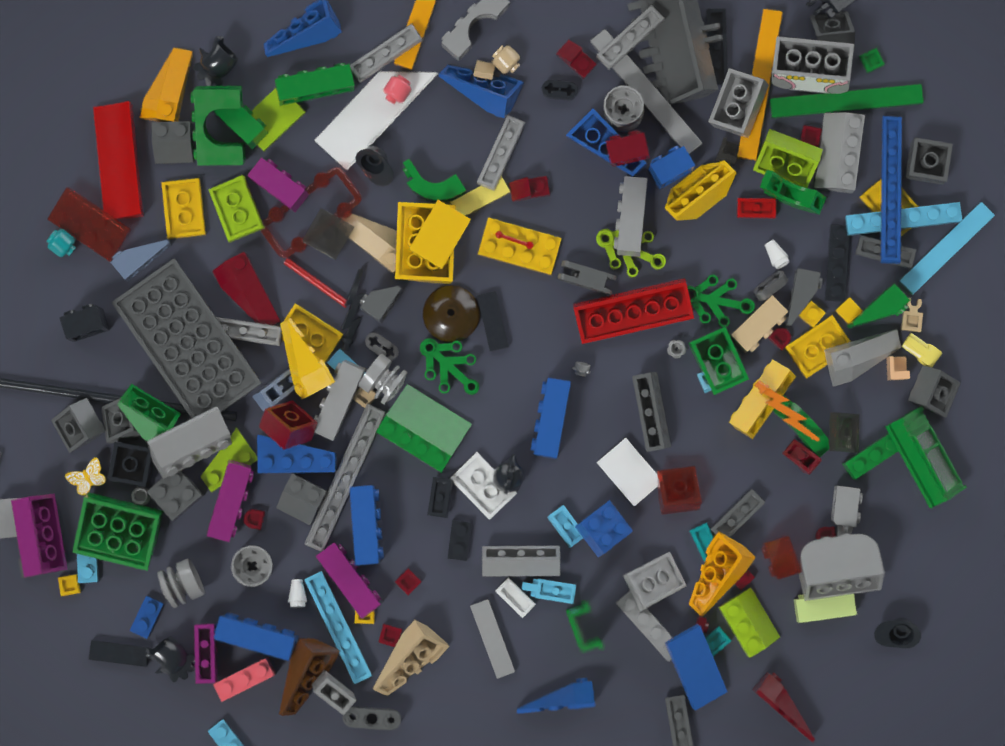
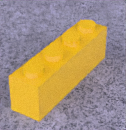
[729,359,796,439]

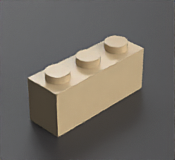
[730,295,788,353]

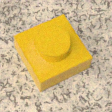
[799,301,826,328]

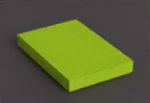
[251,88,305,152]
[208,175,264,243]

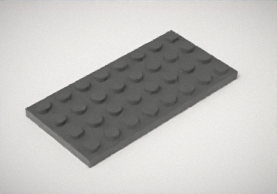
[111,258,262,419]

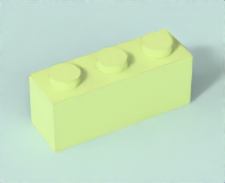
[794,594,857,623]

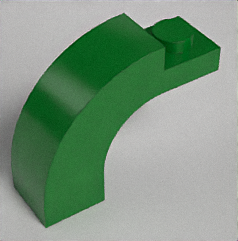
[402,159,466,203]
[760,170,826,215]
[773,396,833,457]

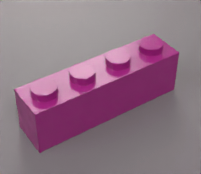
[207,460,254,542]
[316,542,382,619]

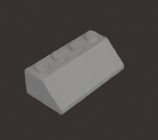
[814,112,865,194]
[147,407,232,479]

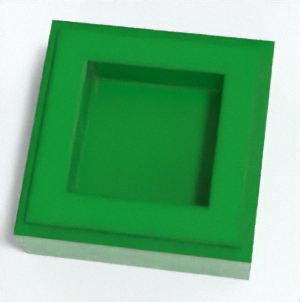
[859,48,885,74]

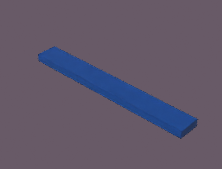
[880,116,902,264]

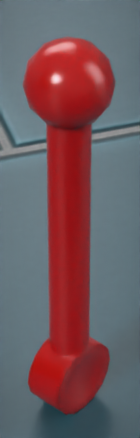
[495,231,534,249]

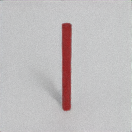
[284,258,348,308]

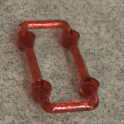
[260,167,362,258]

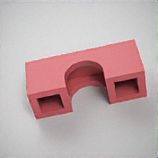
[213,657,276,702]

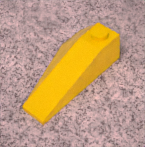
[280,318,335,399]

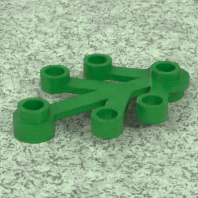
[687,275,755,328]
[420,338,479,395]

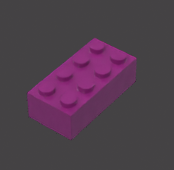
[11,494,68,577]

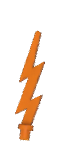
[755,380,819,442]

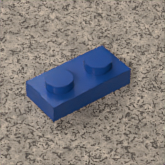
[130,595,165,639]

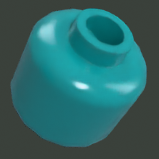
[46,229,76,257]

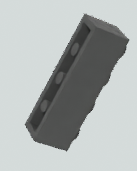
[632,372,671,452]

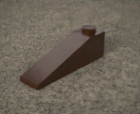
[279,638,340,716]

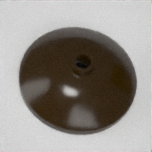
[423,285,480,343]

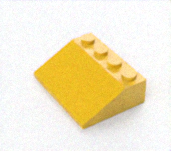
[395,202,456,284]

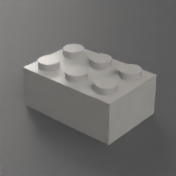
[708,68,769,138]

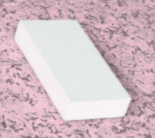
[495,577,536,618]

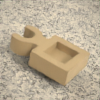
[901,298,923,333]

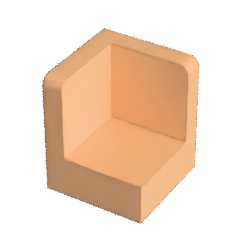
[887,356,910,380]

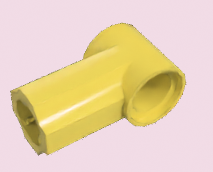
[901,333,942,368]

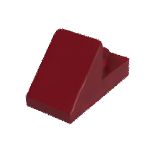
[556,40,597,79]
[509,176,550,202]
[782,439,822,475]

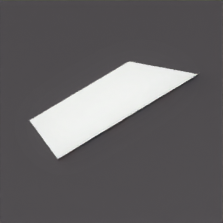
[315,72,438,170]

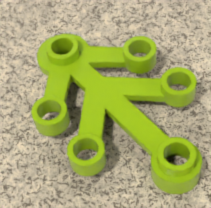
[596,229,666,278]

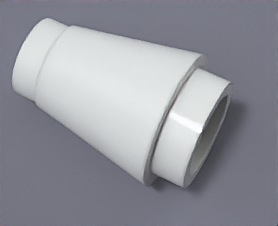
[765,240,790,269]
[288,579,307,608]

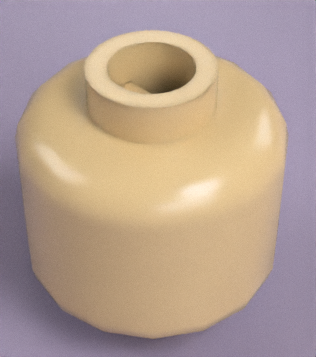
[492,45,520,74]

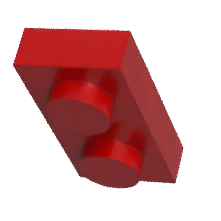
[737,198,776,219]

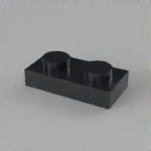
[427,477,453,518]
[447,520,471,561]

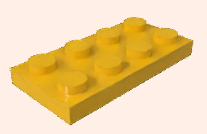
[478,217,562,275]

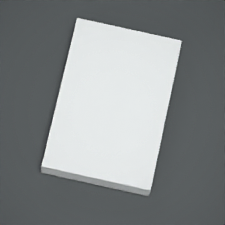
[597,438,663,506]
[450,452,517,520]

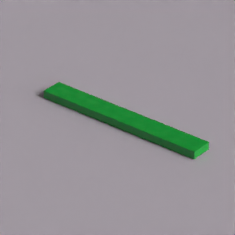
[770,84,924,119]

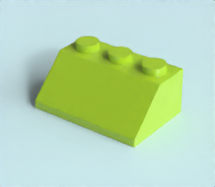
[753,129,823,188]
[718,587,780,658]

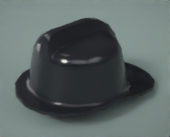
[355,144,394,186]
[874,618,921,648]

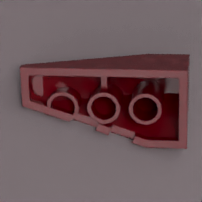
[213,252,281,325]
[752,672,815,743]

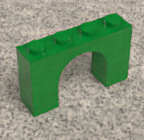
[191,86,246,166]

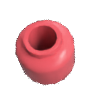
[383,75,412,104]

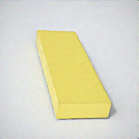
[451,176,510,216]

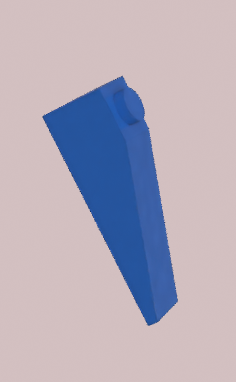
[264,0,342,57]
[439,65,523,118]
[517,677,595,713]

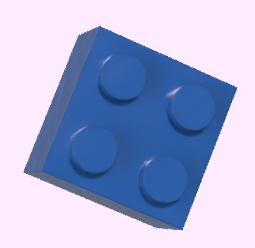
[648,146,695,190]
[575,500,633,557]

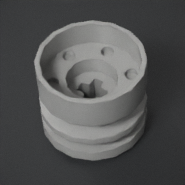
[604,85,644,132]
[358,354,408,405]
[231,546,273,587]
[158,558,205,608]

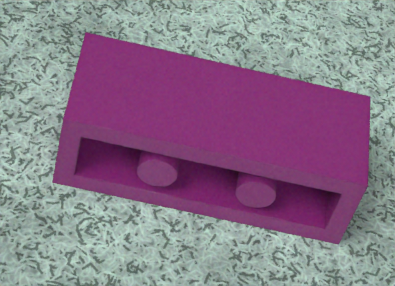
[247,157,309,212]
[194,623,218,684]

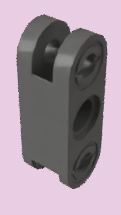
[557,260,617,295]
[343,706,402,730]

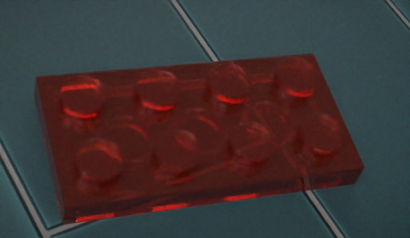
[48,187,132,262]

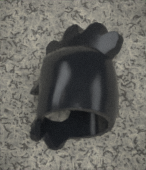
[193,36,238,86]
[493,454,524,495]
[144,636,195,682]

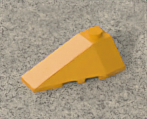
[140,48,193,122]
[689,532,756,617]

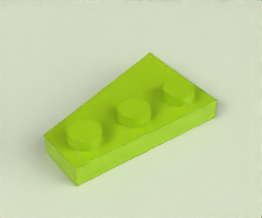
[201,428,257,492]

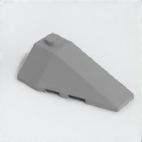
[824,329,901,387]

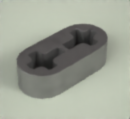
[754,271,788,301]
[365,333,399,361]

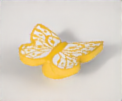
[65,457,106,495]

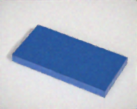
[665,624,727,710]

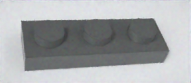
[855,235,916,269]
[710,489,765,537]
[665,694,693,746]

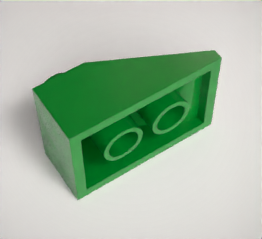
[847,284,911,328]
[688,327,749,395]
[117,384,181,441]

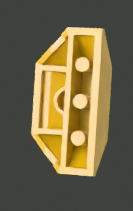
[665,160,736,221]

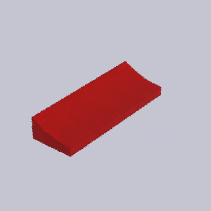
[93,101,144,221]
[573,278,694,344]

